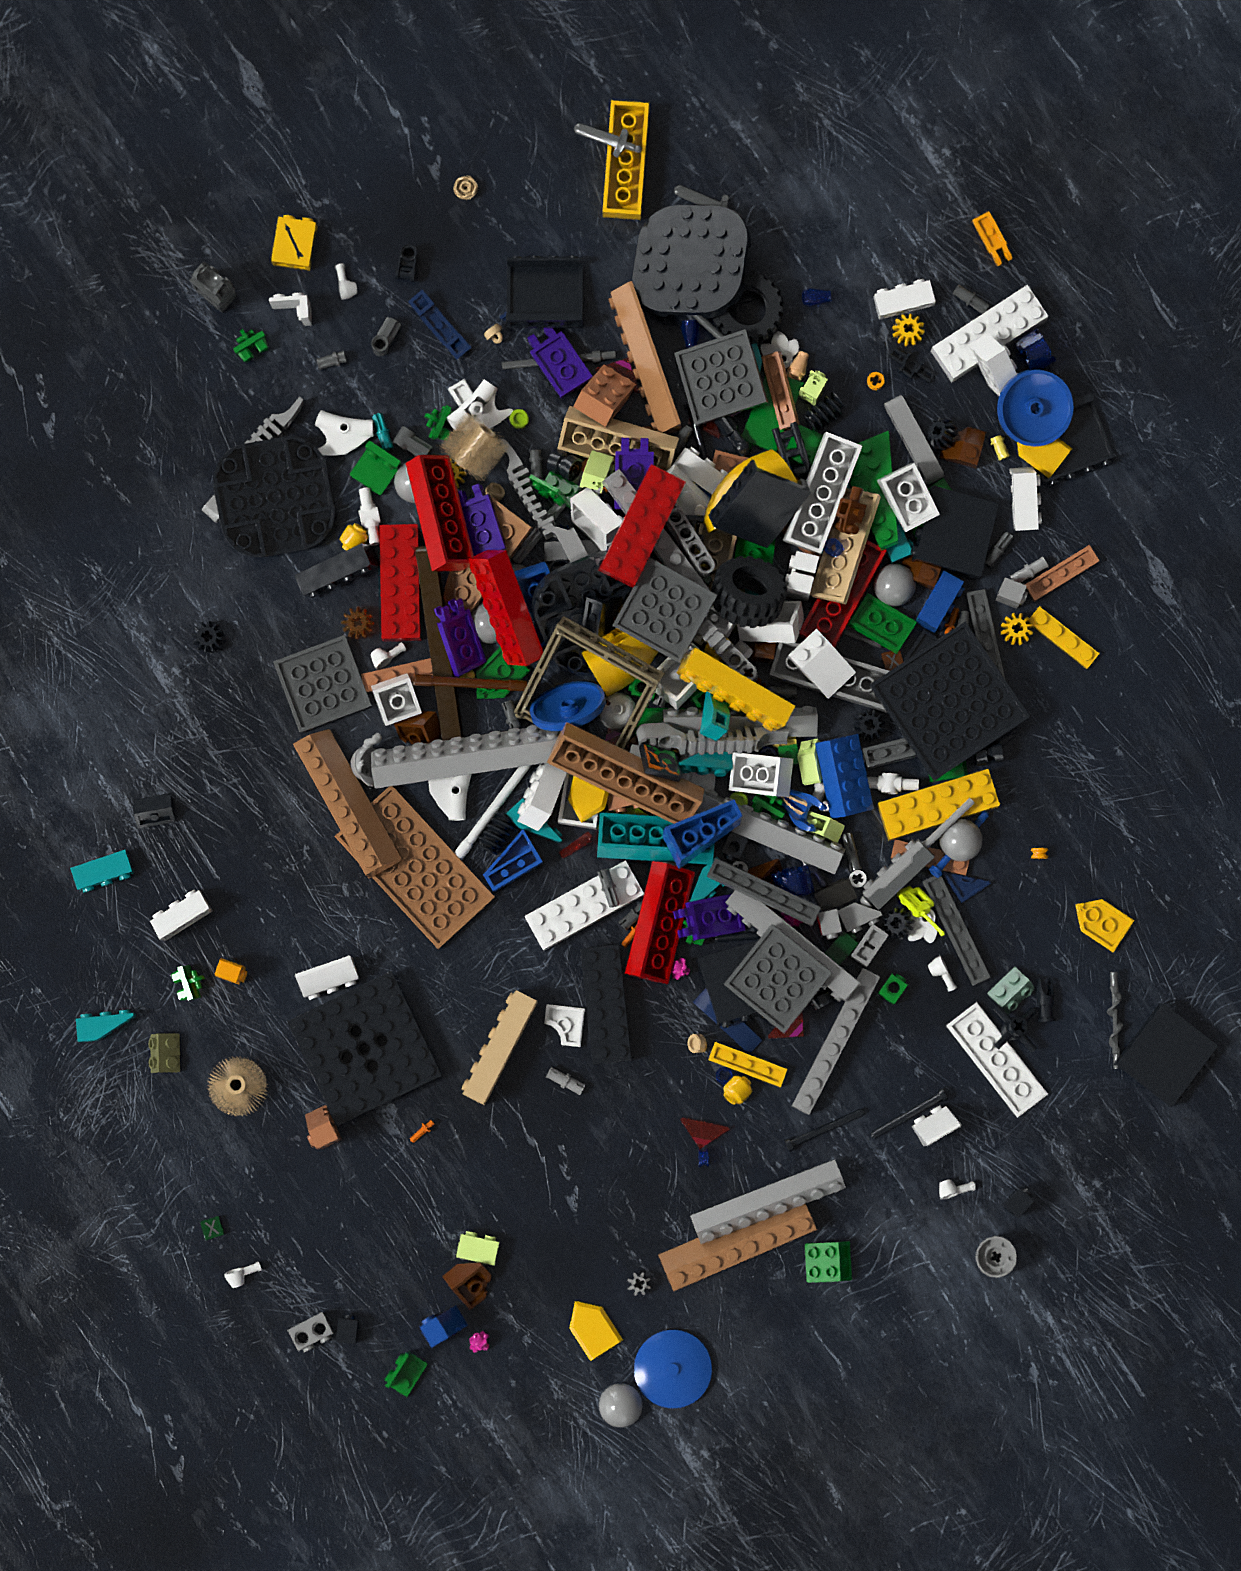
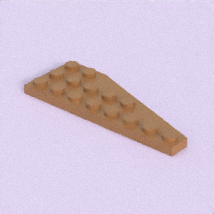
[444,494,533,613]

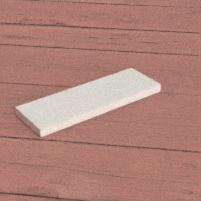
[946,1002,1048,1118]

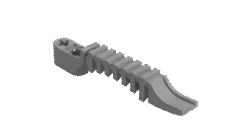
[202,397,304,523]
[501,439,588,563]
[697,618,758,682]
[636,723,789,755]

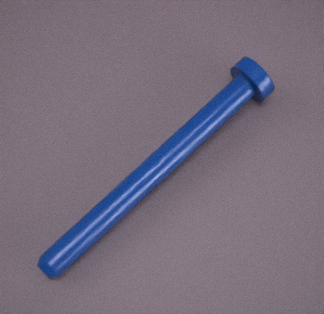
[929,811,989,878]

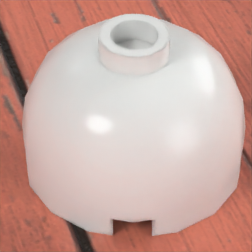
[599,692,636,731]

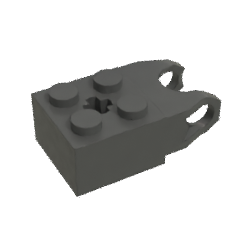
[190,262,237,313]

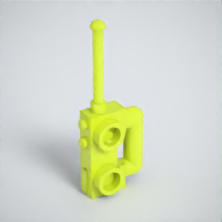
[897,886,945,936]

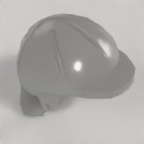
[351,732,382,787]

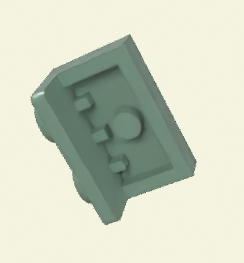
[987,967,1035,1014]

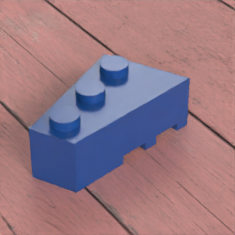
[916,571,965,634]
[483,829,543,893]
[420,1306,468,1347]

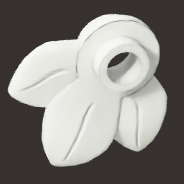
[761,331,799,369]
[908,909,938,943]

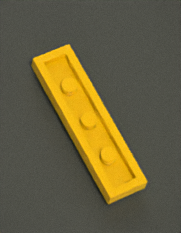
[1028,606,1099,669]
[708,1042,787,1087]

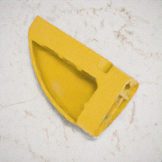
[704,449,797,533]
[582,628,659,697]

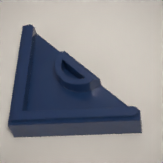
[942,872,991,903]

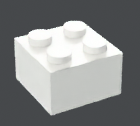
[371,673,422,726]

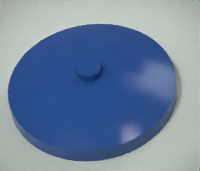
[997,369,1073,447]
[530,681,606,731]
[634,1330,712,1408]

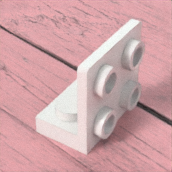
[269,293,312,326]

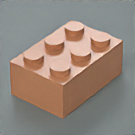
[573,365,636,427]

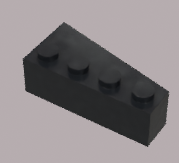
[295,543,380,598]

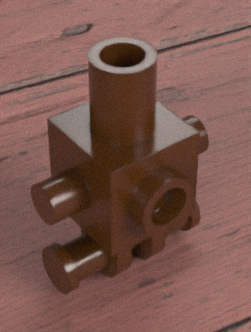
[833,486,867,534]

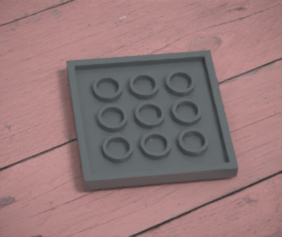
[674,329,768,426]
[612,558,718,663]
[273,635,372,733]
[724,924,833,1033]

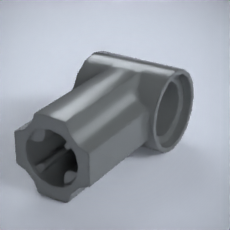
[371,317,402,356]
[392,426,433,456]

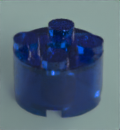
[1015,328,1056,370]
[771,864,815,896]

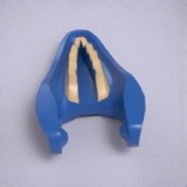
[778,789,827,832]

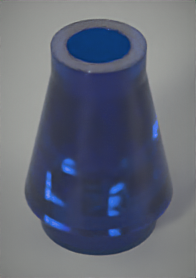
[802,288,831,307]
[680,320,699,348]

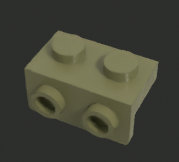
[149,1034,180,1073]

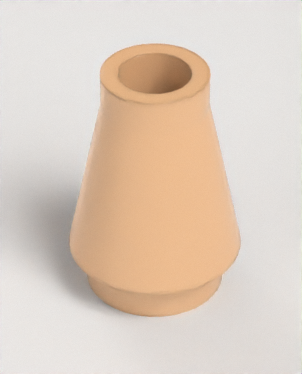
[787,351,809,381]

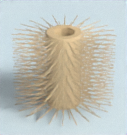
[439,413,508,480]
[207,1056,268,1117]

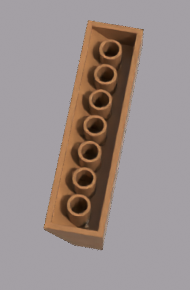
[608,281,681,435]
[547,722,705,824]
[293,729,402,879]
[659,1204,817,1291]

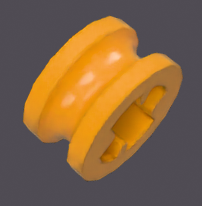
[867,372,884,390]
[1031,848,1048,859]

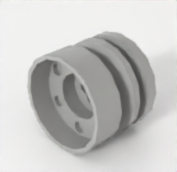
[976,1236,1017,1278]

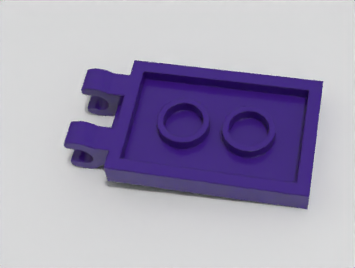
[527,328,593,399]
[614,438,654,509]
[458,484,507,556]
[434,598,487,677]
[673,894,746,941]

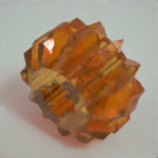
[341,607,374,640]

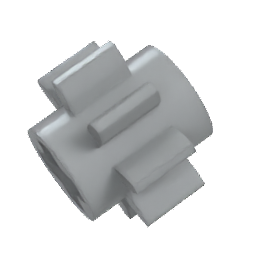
[628,1272,651,1296]

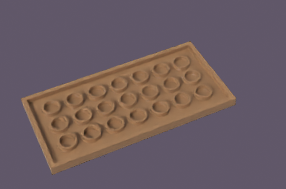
[334,786,495,950]

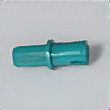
[372,413,394,451]

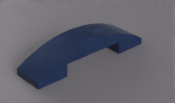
[408,290,471,360]
[693,988,762,1054]

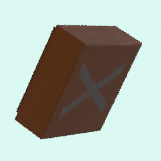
[881,651,903,671]

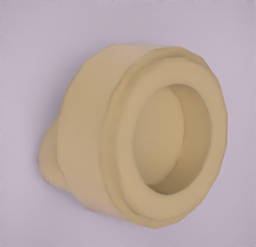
[484,324,503,343]
[485,483,505,501]
[688,1034,707,1053]

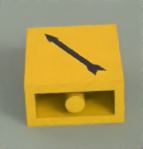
[271,215,317,270]

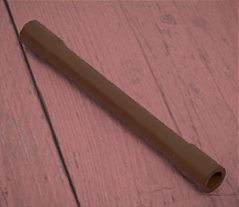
[413,674,527,692]

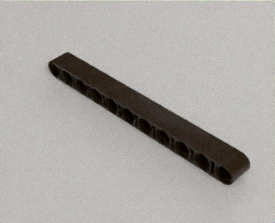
[416,545,464,741]

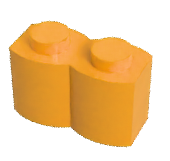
[215,958,248,985]

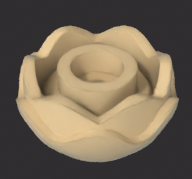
[454,176,478,200]

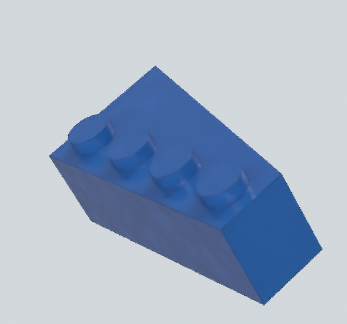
[662,800,742,869]

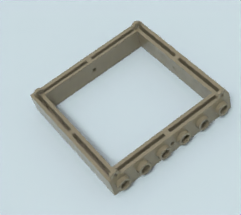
[514,616,665,750]

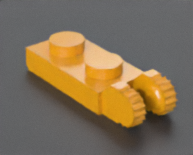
[972,211,1012,266]

